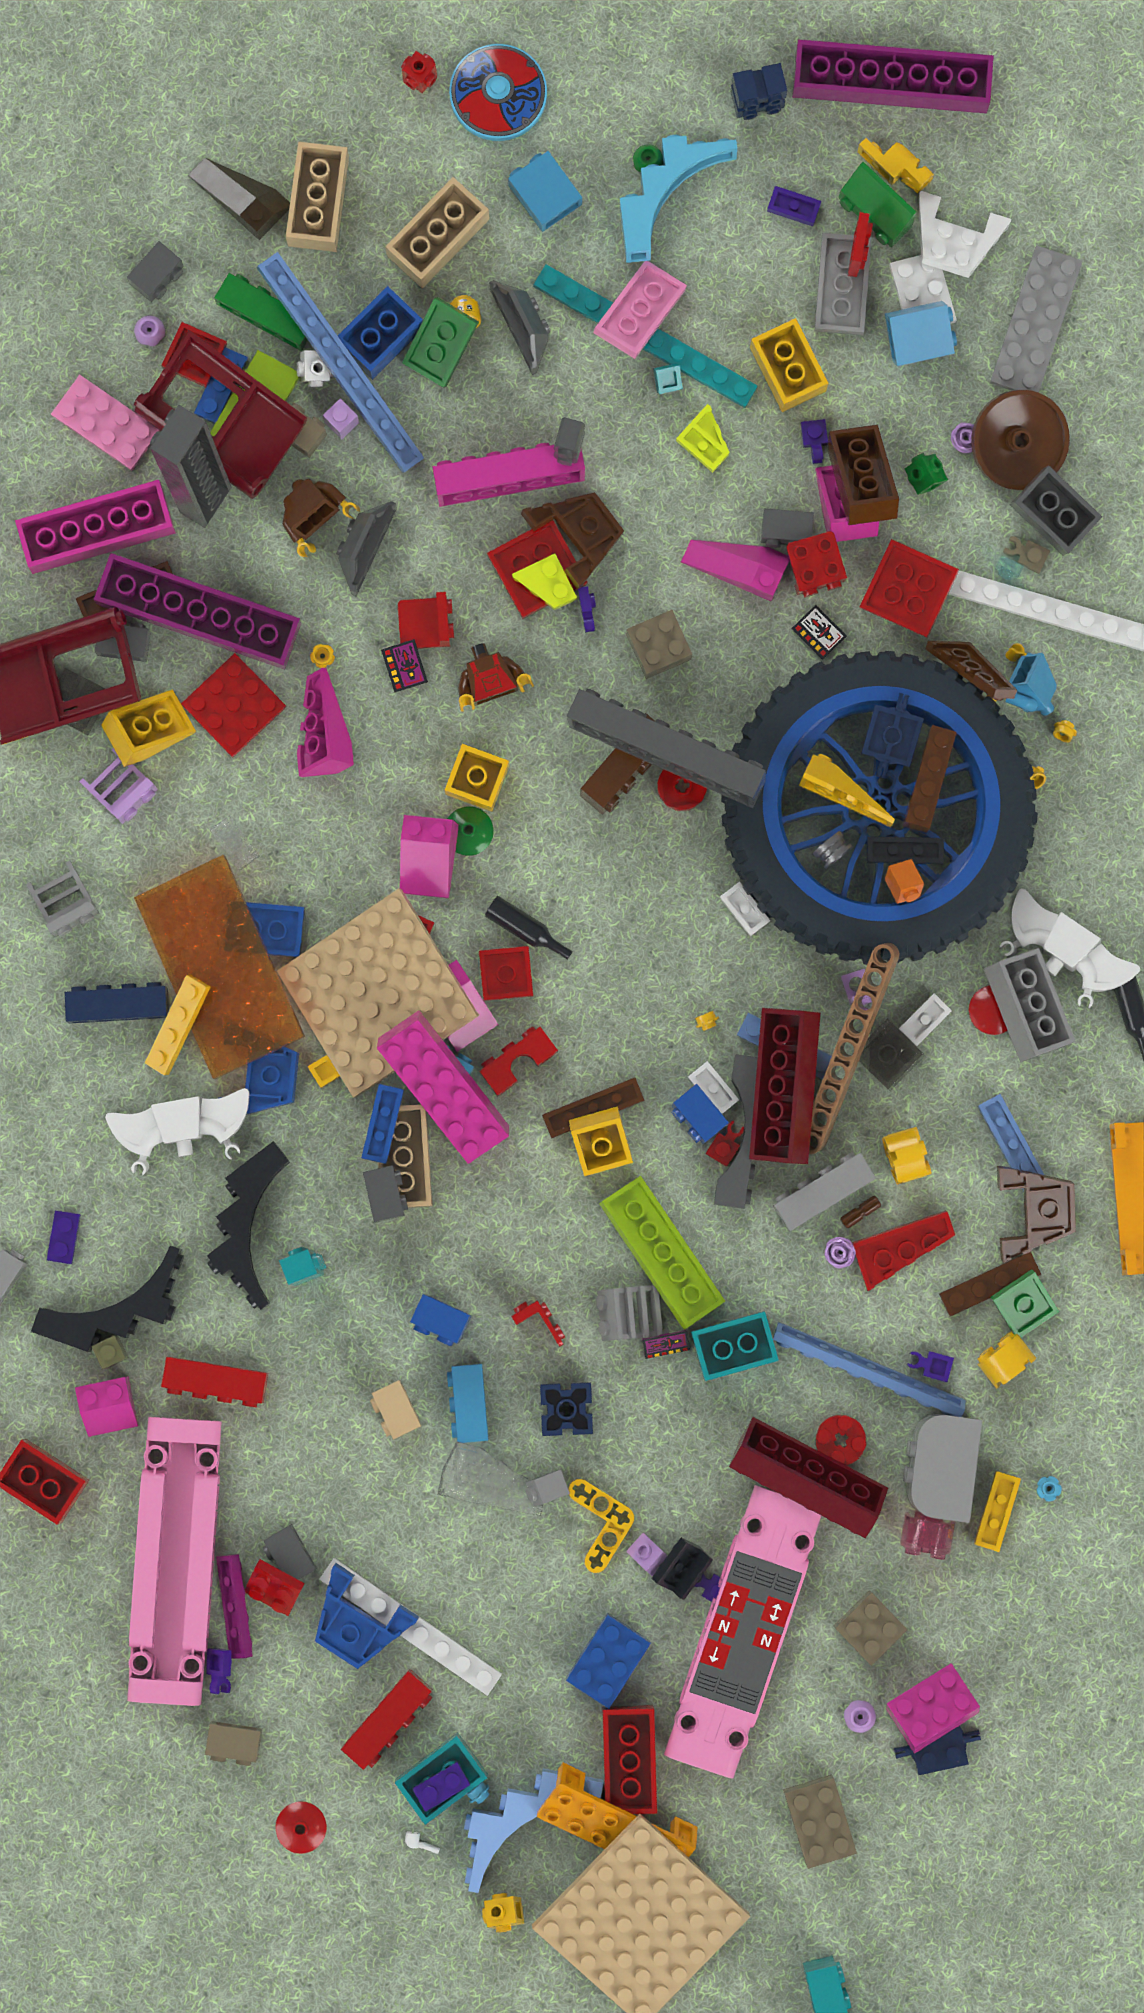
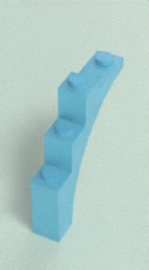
[620,135,737,263]

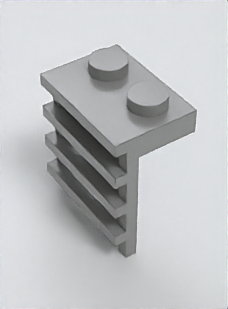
[26,860,99,937]
[596,1285,669,1341]

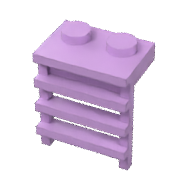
[79,748,158,824]

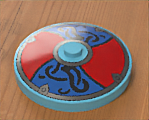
[449,44,547,141]

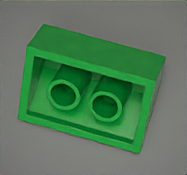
[839,162,917,248]

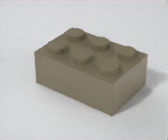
[783,1774,857,1869]

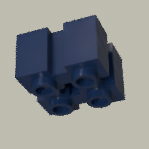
[730,63,788,120]
[540,1382,593,1436]

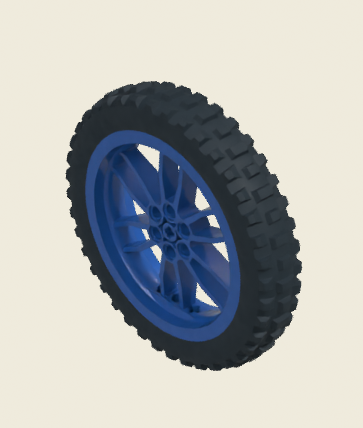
[721,651,1038,965]

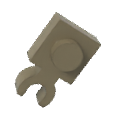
[1003,536,1050,574]

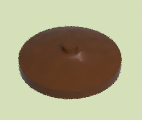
[971,390,1070,490]

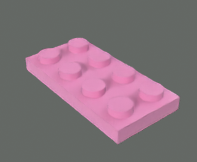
[593,261,687,359]
[51,374,161,471]

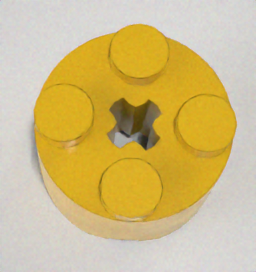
[882,1127,932,1184]
[977,1331,1036,1389]

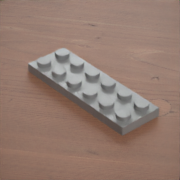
[990,245,1083,392]

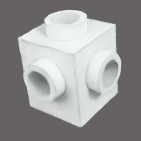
[297,350,333,387]

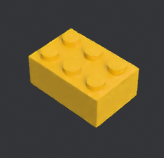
[750,318,829,412]

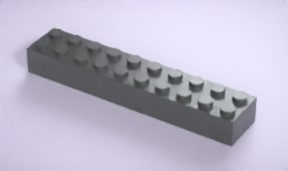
[150,405,232,528]

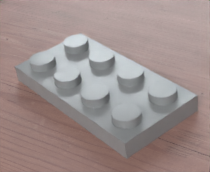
[814,233,872,335]

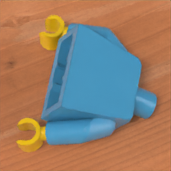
[986,643,1057,716]

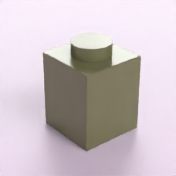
[91,1335,129,1370]

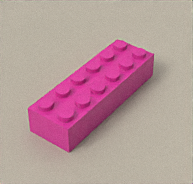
[432,443,585,507]
[15,480,176,574]
[377,1010,509,1164]

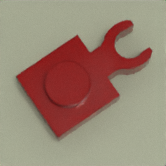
[706,1121,744,1167]

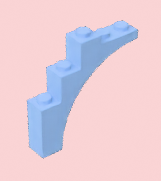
[464,1768,603,1893]

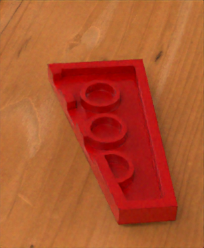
[852,1210,955,1291]

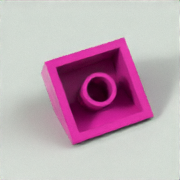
[75,1376,138,1437]

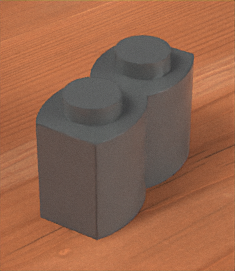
[553,417,585,466]

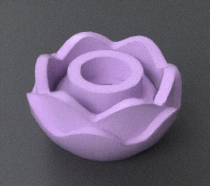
[134,315,165,346]
[951,422,974,453]
[825,1237,856,1268]
[844,1700,876,1733]

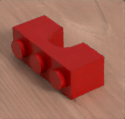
[479,1026,558,1097]

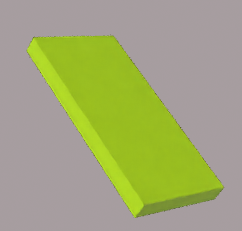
[210,350,300,437]

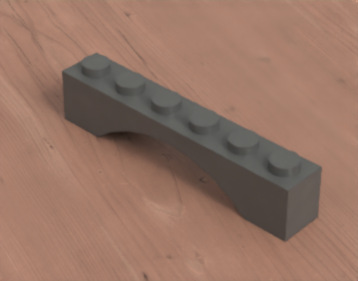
[713,1054,758,1209]

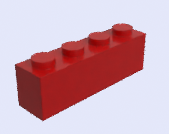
[161,1357,269,1408]
[340,1669,433,1770]

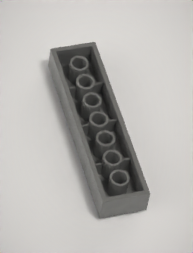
[567,689,766,808]

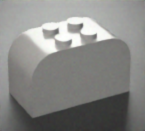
[903,1414,982,1523]

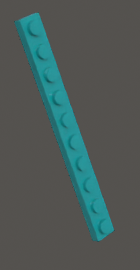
[533,264,758,408]

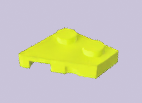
[676,404,730,473]
[512,554,577,610]

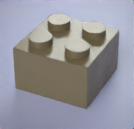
[626,610,692,679]
[833,1590,908,1666]

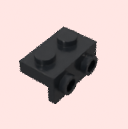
[651,1537,713,1600]

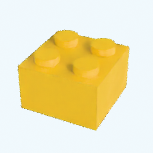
[445,744,510,812]
[569,1106,633,1176]

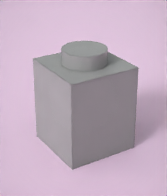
[525,1470,570,1506]

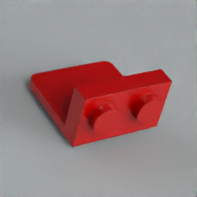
[786,531,847,598]
[398,592,454,649]
[511,1300,565,1347]

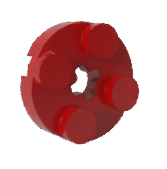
[657,769,707,811]
[815,1415,866,1465]

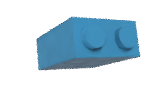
[508,151,582,232]
[885,301,957,366]

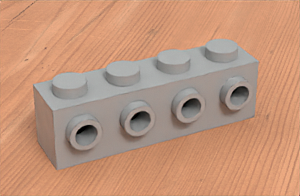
[773,1152,876,1232]

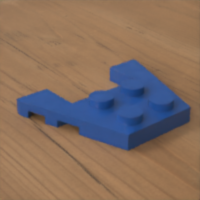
[218,1022,299,1115]
[315,1563,419,1669]

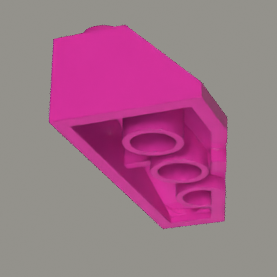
[681,540,790,602]
[297,668,354,777]

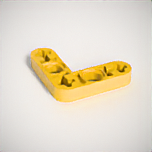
[568,1479,634,1573]

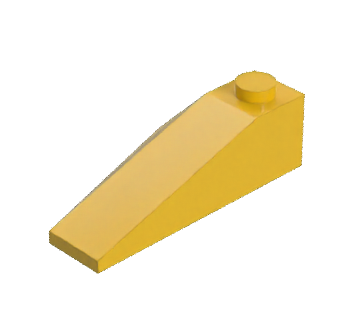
[799,754,895,827]

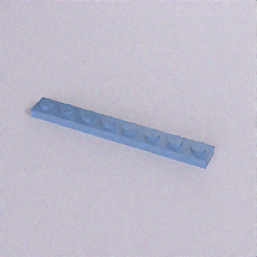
[773,1322,966,1417]

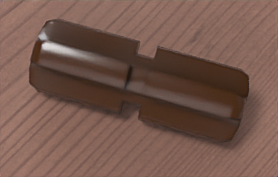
[840,1196,881,1228]

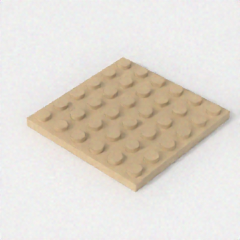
[277,888,479,1098]
[532,1814,751,2013]

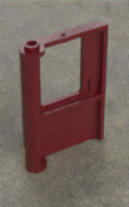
[134,330,307,499]
[0,607,141,745]

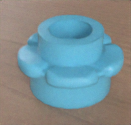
[1036,1476,1062,1501]
[466,1782,490,1804]

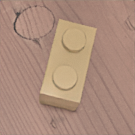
[370,1380,422,1440]

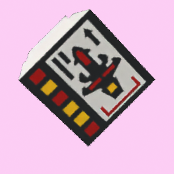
[791,605,847,660]

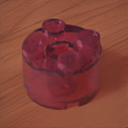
[900,1512,956,1560]

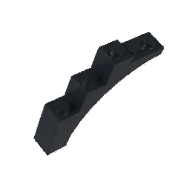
[207,1141,290,1310]
[31,1246,184,1352]

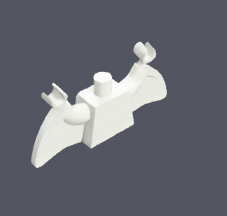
[1000,888,1140,1008]
[105,1088,250,1175]

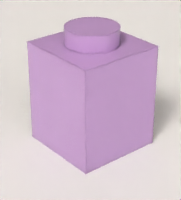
[323,398,359,440]

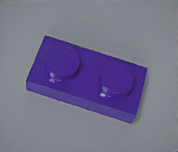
[767,186,822,227]
[47,1210,81,1264]
[412,1761,470,1812]

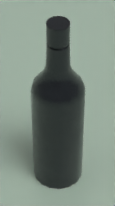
[485,895,573,960]
[1114,976,1144,1061]

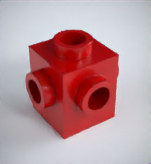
[401,51,437,94]

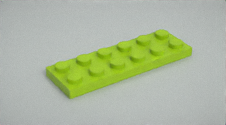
[599,1176,726,1330]

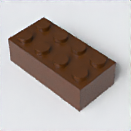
[828,424,899,526]
[580,713,655,815]

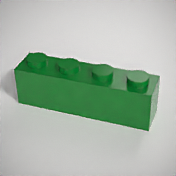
[214,273,308,352]

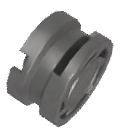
[813,831,853,869]

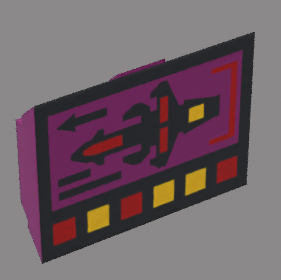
[381,639,428,693]
[642,1329,690,1359]

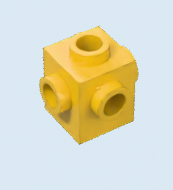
[482,1893,524,1933]

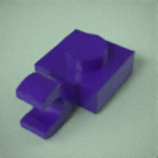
[800,419,828,464]
[206,1648,232,1694]

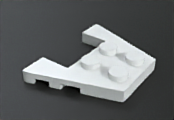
[918,191,1011,278]

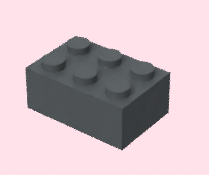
[1010,466,1102,555]

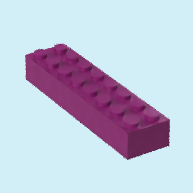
[792,39,994,114]
[94,553,301,670]

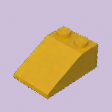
[101,689,196,767]

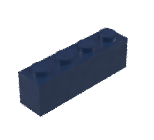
[64,982,169,1024]

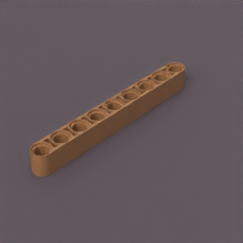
[809,943,899,1154]

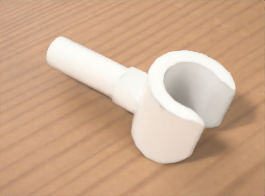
[405,1831,440,1854]

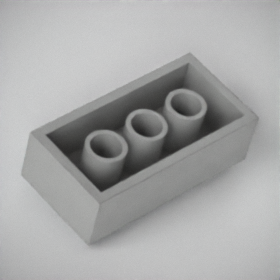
[984,948,1076,1063]

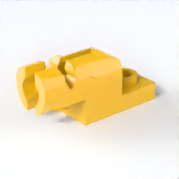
[857,138,934,194]

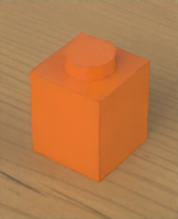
[885,859,924,904]

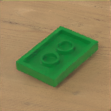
[402,297,479,388]

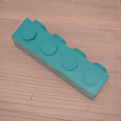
[279,1247,327,1286]

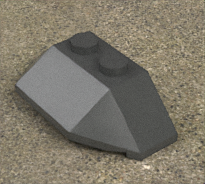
[489,280,550,375]
[336,501,397,597]

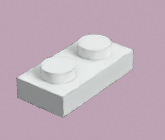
[720,881,770,937]
[898,994,952,1047]
[688,1061,739,1114]

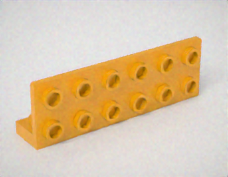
[1109,1122,1144,1275]
[537,1762,698,1858]

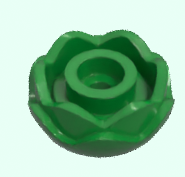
[633,144,663,172]

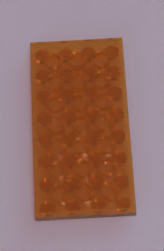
[134,855,305,1079]

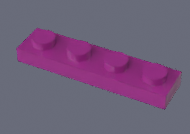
[216,1554,253,1659]

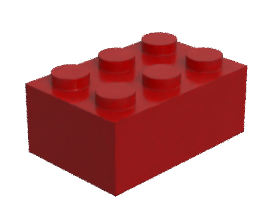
[0,1439,89,1525]

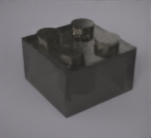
[852,1018,925,1091]

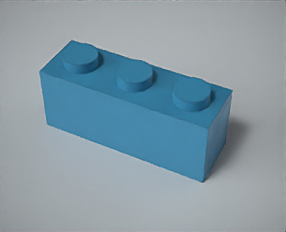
[447,1364,489,1443]

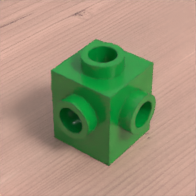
[904,453,948,495]

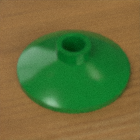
[447,806,494,856]

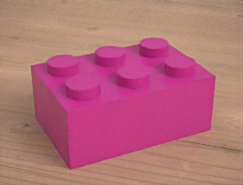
[886,1663,980,1754]

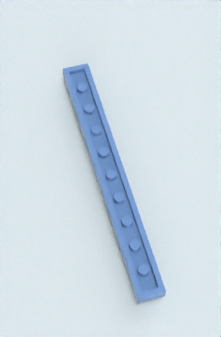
[256,252,424,473]

